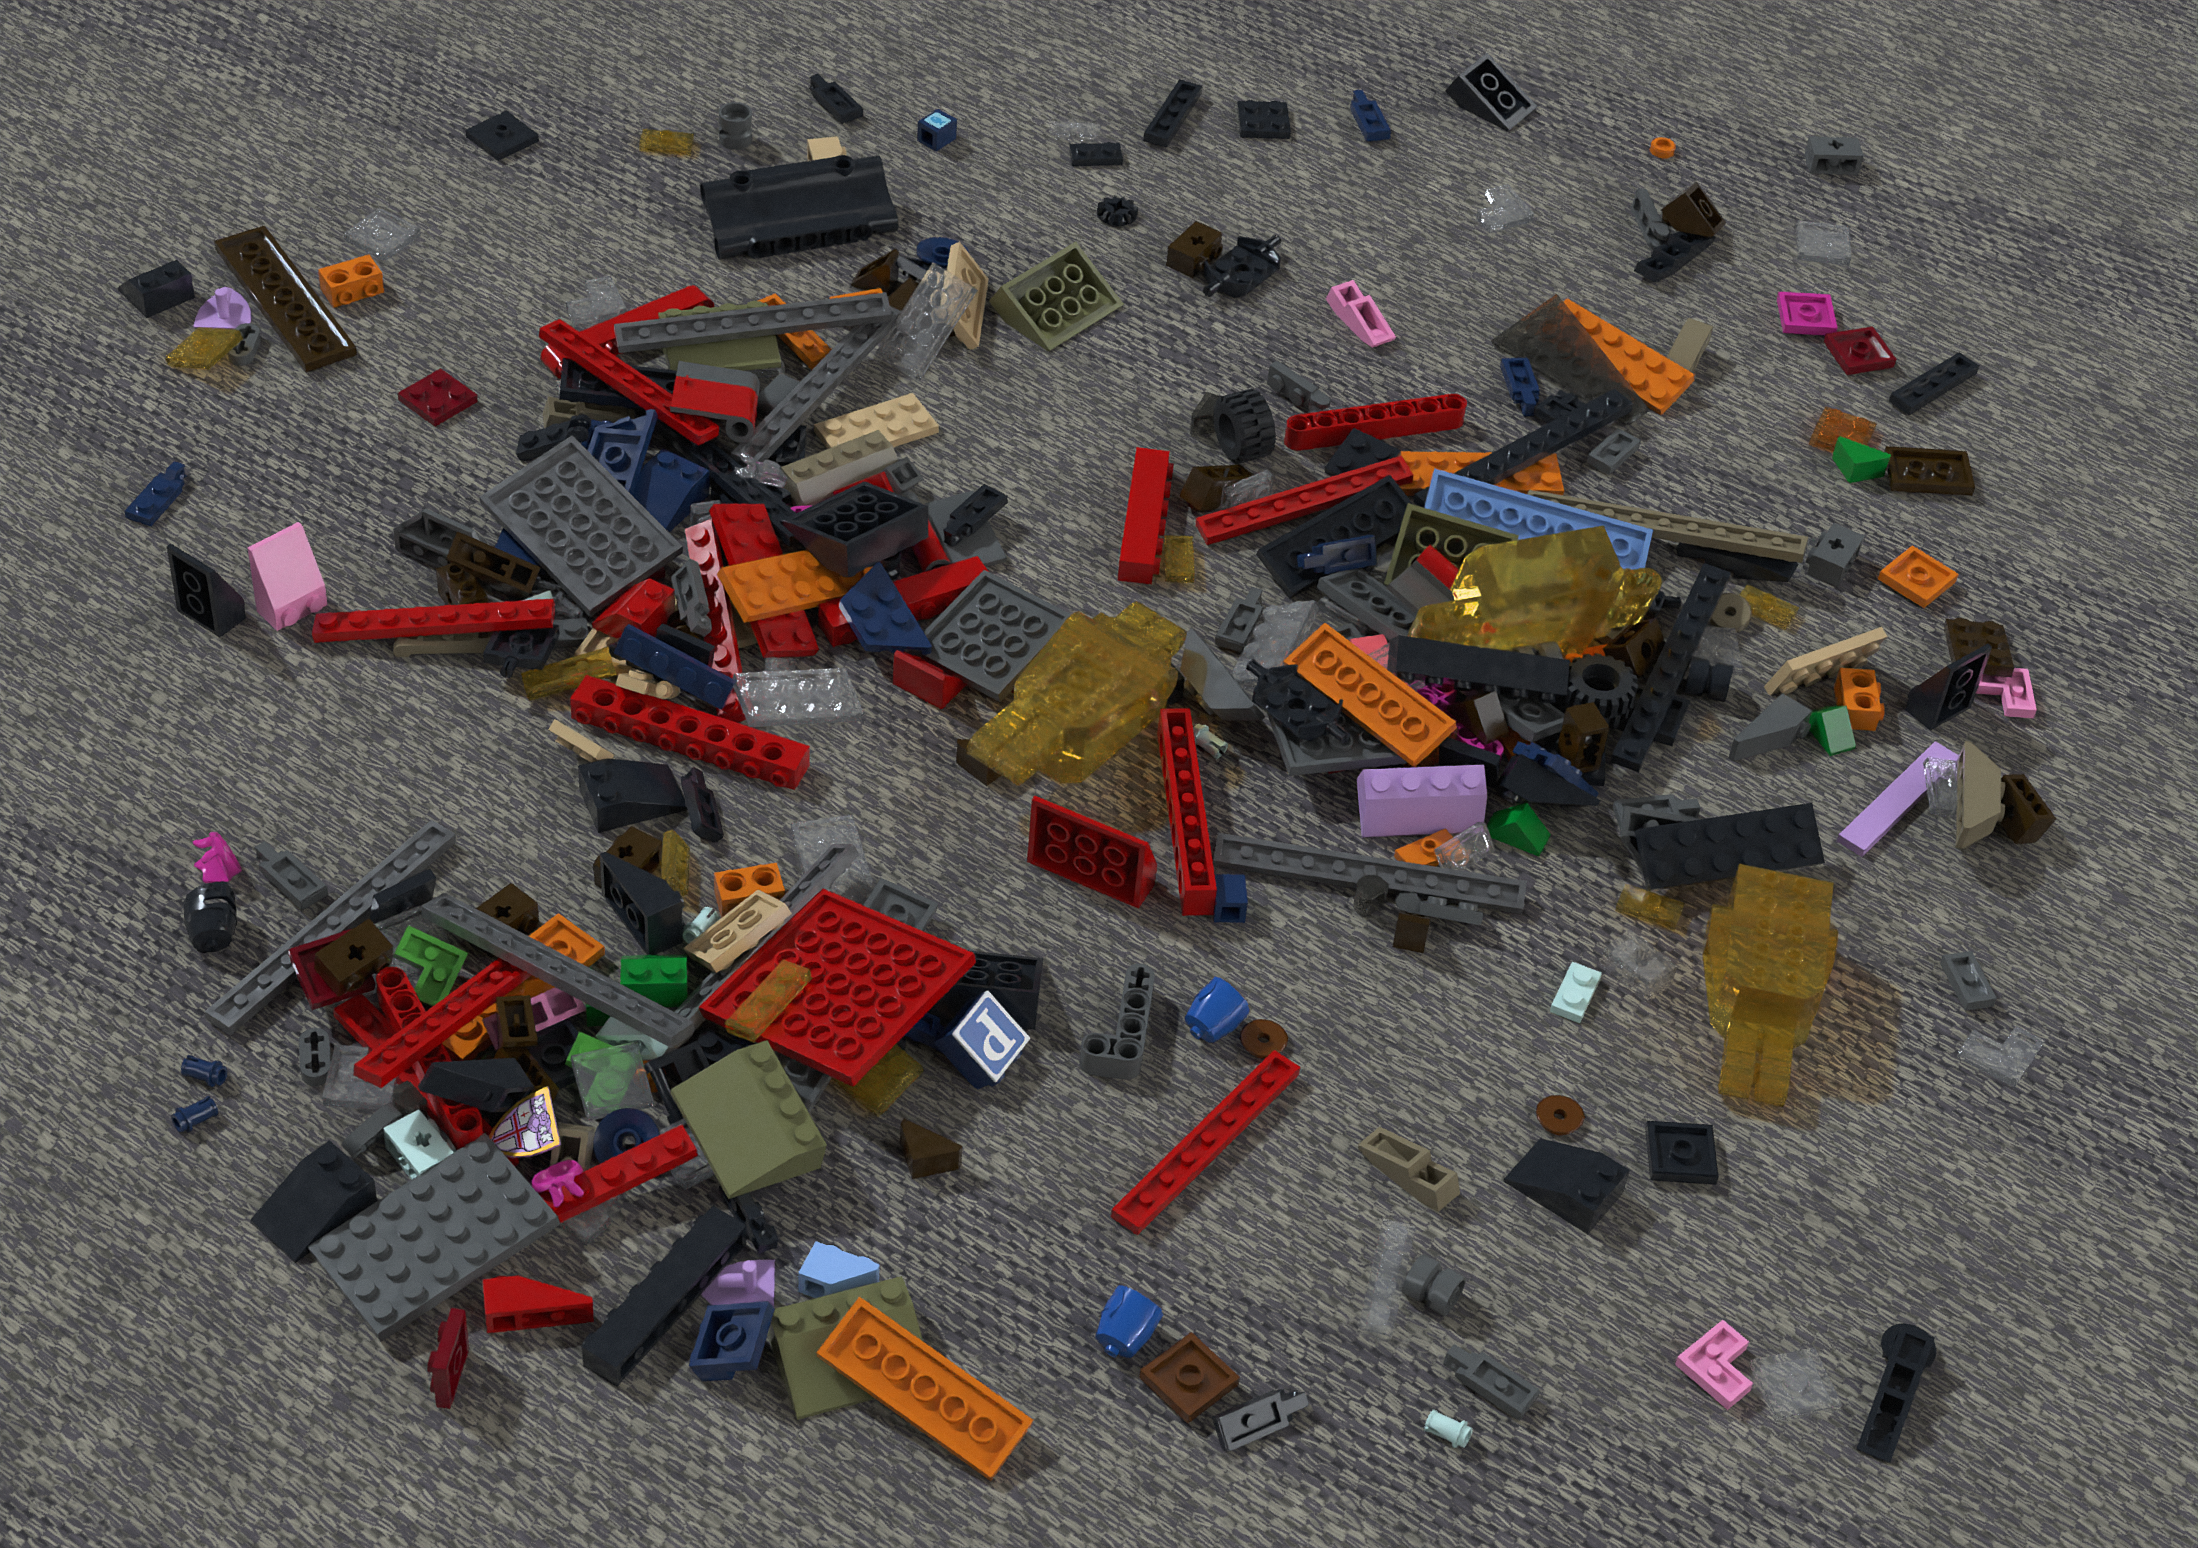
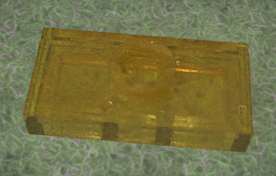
[639,129,694,156]
[1164,535,1195,583]
[1739,584,1799,630]
[660,829,690,897]
[1615,883,1685,931]

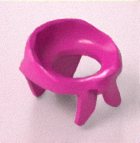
[193,832,242,883]
[532,1160,584,1208]

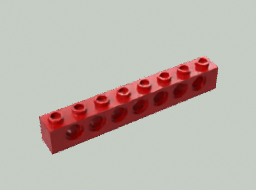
[570,675,810,790]
[1157,708,1217,916]

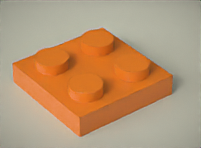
[1878,545,1959,608]

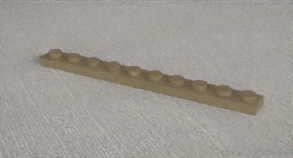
[1528,490,1808,563]

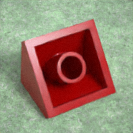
[893,650,967,709]

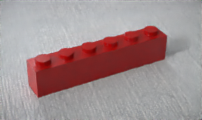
[1118,447,1174,585]
[818,556,989,647]

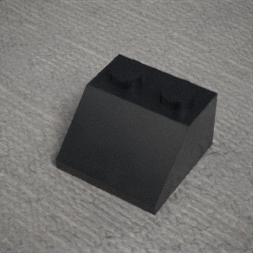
[118,260,195,318]

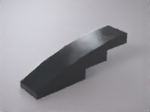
[1634,231,1716,283]
[1676,542,1798,582]
[1856,1324,1935,1463]

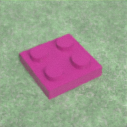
[1777,292,1837,335]

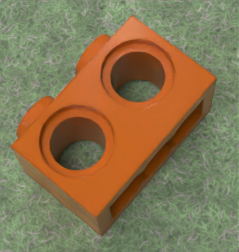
[318,254,384,308]
[1834,668,1885,731]
[714,863,785,918]

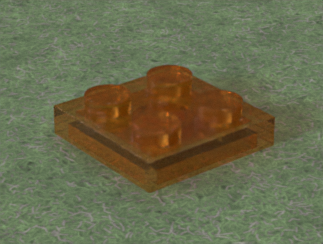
[1809,406,1877,453]

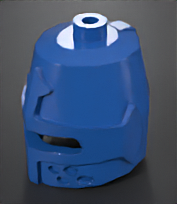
[1184,976,1250,1043]
[1095,1285,1163,1358]

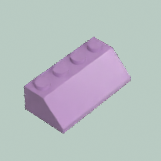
[1356,765,1487,838]

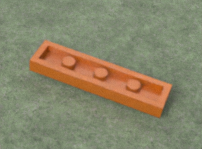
[758,293,832,370]

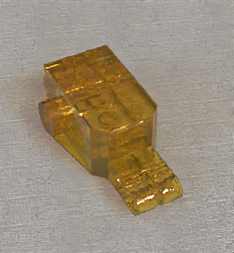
[1407,525,1662,654]
[967,601,1187,786]
[1702,864,1838,1107]

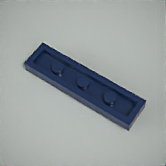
[614,624,737,710]

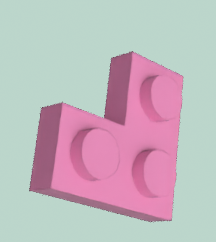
[1976,668,2037,718]
[1675,1320,1753,1410]

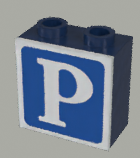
[933,991,1030,1089]

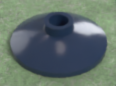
[916,237,969,269]
[593,1108,660,1164]

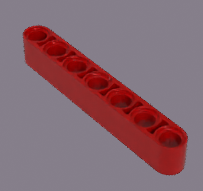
[540,285,714,379]
[1284,394,1467,451]
[376,966,483,1150]

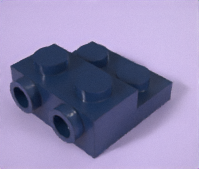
[689,1301,775,1382]

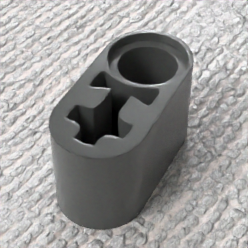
[757,373,801,416]

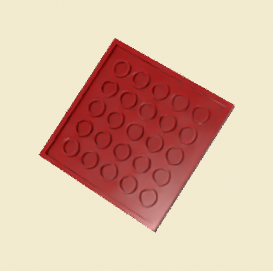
[699,888,976,1087]

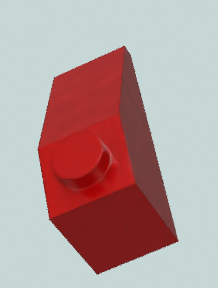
[483,1276,594,1333]

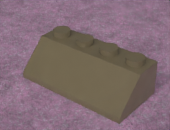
[781,430,899,506]

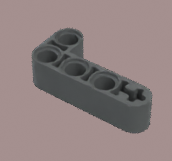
[1079,963,1155,1080]

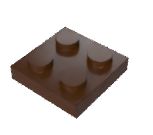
[1139,1332,1240,1424]

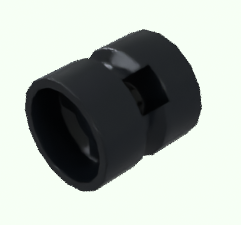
[1684,656,1734,702]

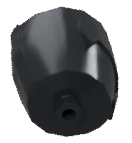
[183,881,237,953]

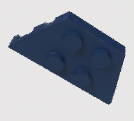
[587,409,658,496]
[839,562,932,655]
[1513,741,1599,798]

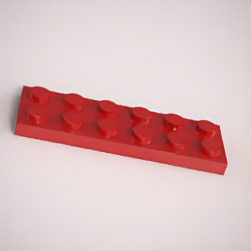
[709,504,819,658]

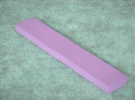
[1837,741,1959,857]

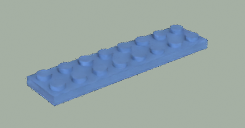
[1424,469,1653,577]

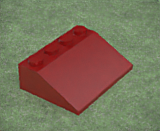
[1027,796,1157,909]

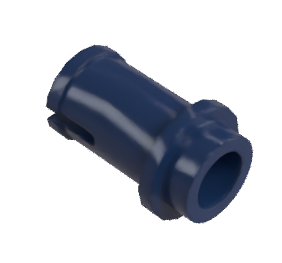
[181,1055,228,1087]
[171,1096,218,1133]

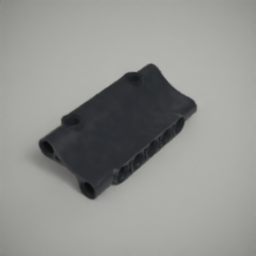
[700,155,899,260]

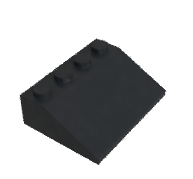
[783,481,929,577]
[928,950,1043,1031]

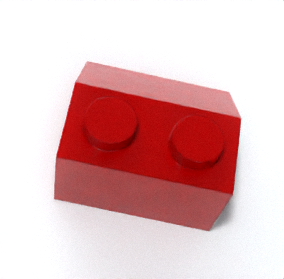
[592,578,675,639]

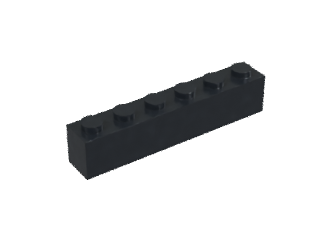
[1387,635,1570,703]
[581,1206,746,1387]

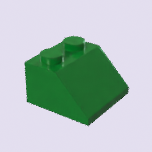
[620,954,687,1007]

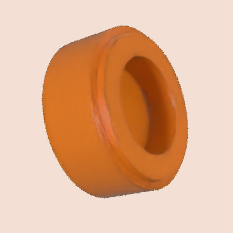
[1650,137,1676,159]

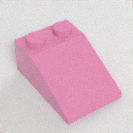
[248,522,327,631]

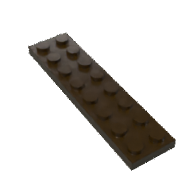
[214,225,357,372]

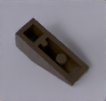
[1179,464,1260,512]
[446,531,541,600]

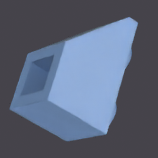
[798,1241,880,1298]

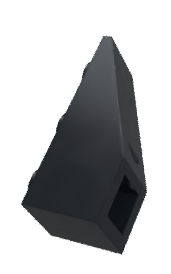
[418,1058,534,1113]

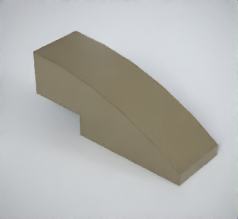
[1667,318,1713,373]
[543,396,635,428]
[1358,1127,1460,1212]

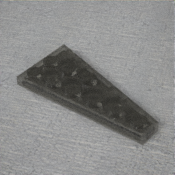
[1491,294,1649,426]

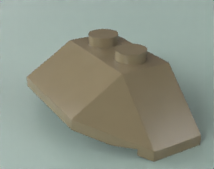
[1955,741,2005,849]

